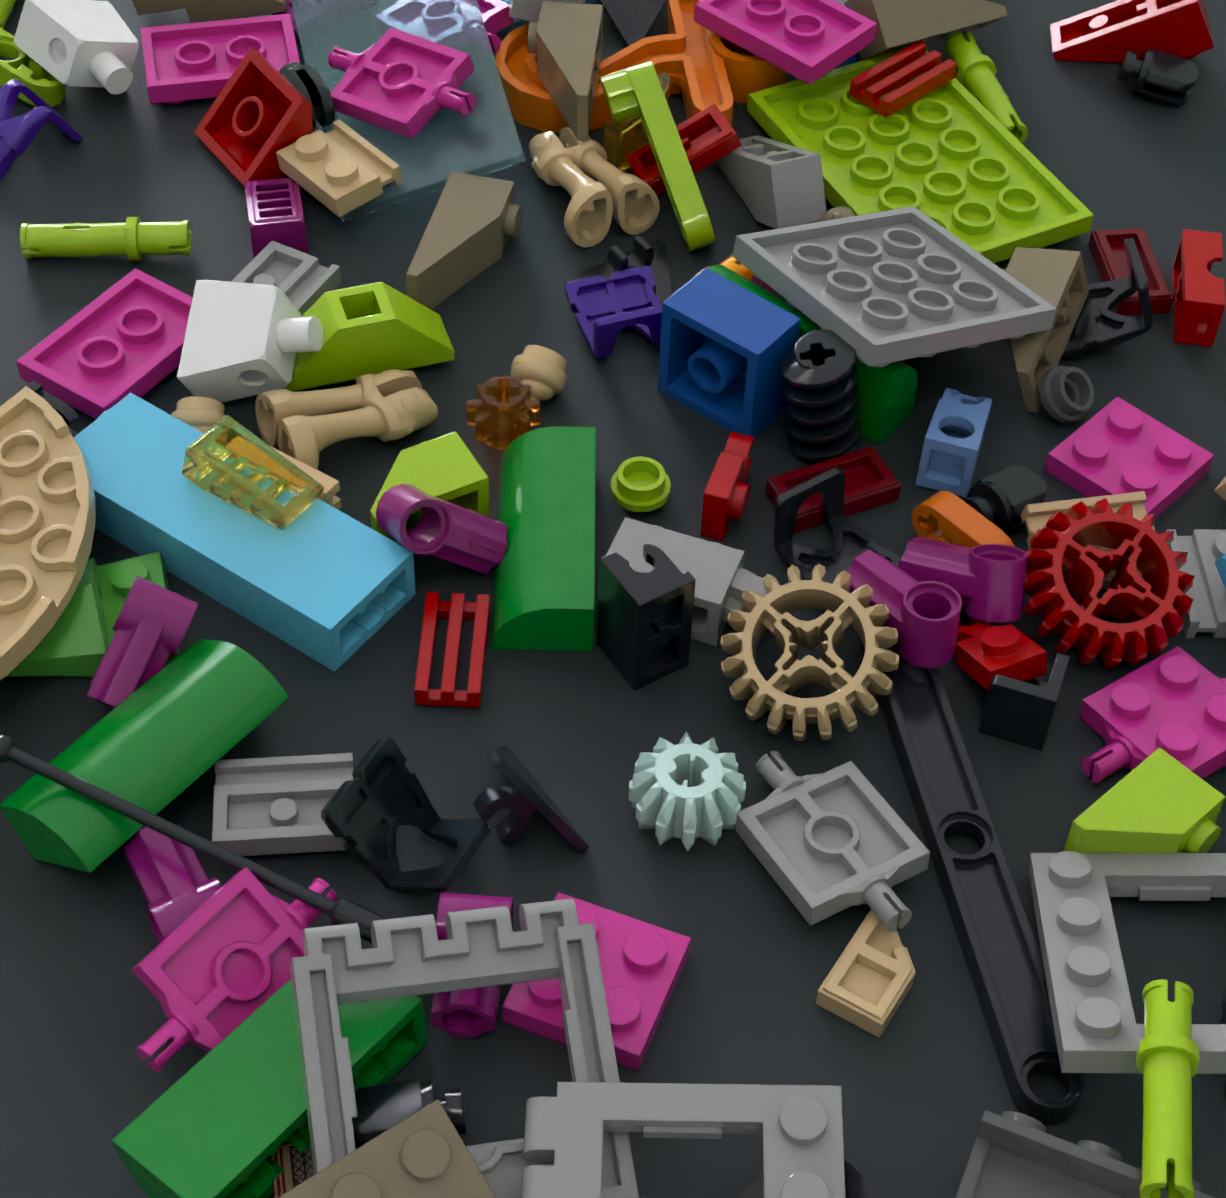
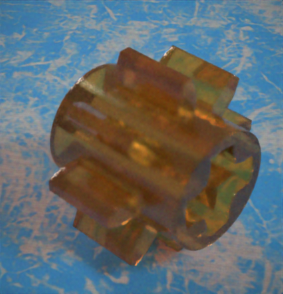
[466,376,540,449]

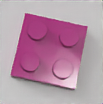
[1044,396,1214,519]
[502,892,691,1071]

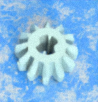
[629,731,746,852]

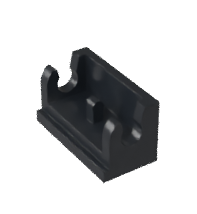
[597,544,696,691]

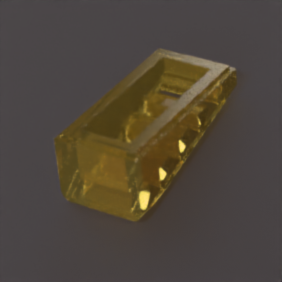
[182,415,324,530]

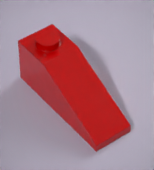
[1050,0,1214,63]

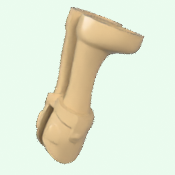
[529,127,660,248]
[255,369,439,470]

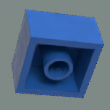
[657,268,801,437]

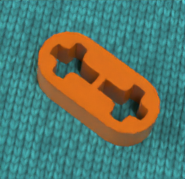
[912,490,1015,548]

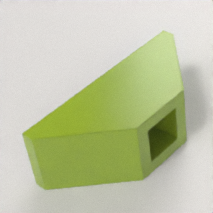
[285,282,455,391]

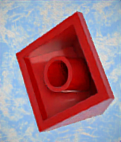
[194,47,313,187]

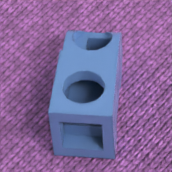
[915,388,993,498]

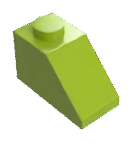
[370,431,489,547]
[1064,747,1226,853]

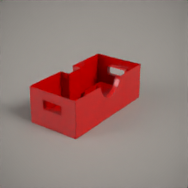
[1171,229,1225,347]

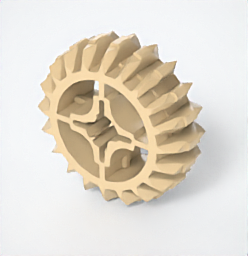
[720,564,899,741]

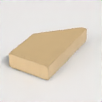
[815,910,916,1038]

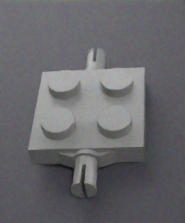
[735,751,930,932]

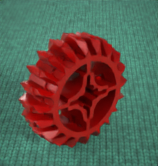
[1024,498,1195,670]

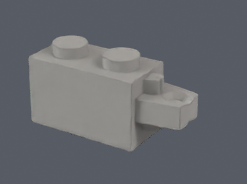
[597,517,782,646]

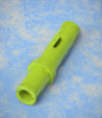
[944,31,1028,144]
[20,217,192,261]
[1136,979,1200,1198]

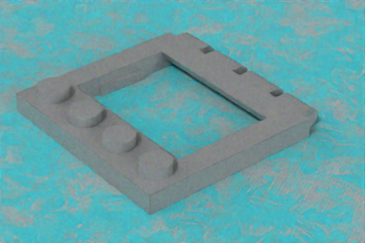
[1029,851,1226,1074]
[290,898,639,1198]
[521,1082,845,1198]

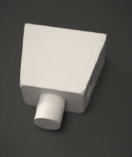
[13,0,139,95]
[177,280,324,403]

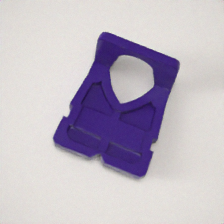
[0,79,83,181]
[565,265,662,359]

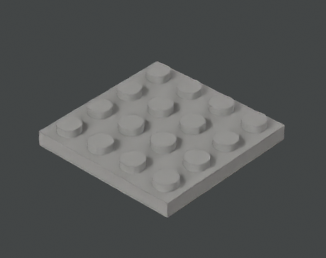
[732,206,1057,367]

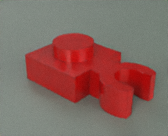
[700,431,755,541]
[954,617,1047,691]

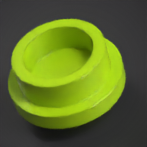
[610,456,671,512]

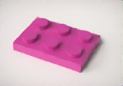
[694,0,877,84]
[140,14,300,104]
[16,268,193,419]

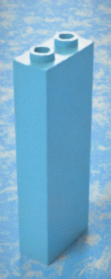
[74,393,416,672]

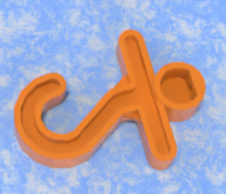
[495,0,787,133]

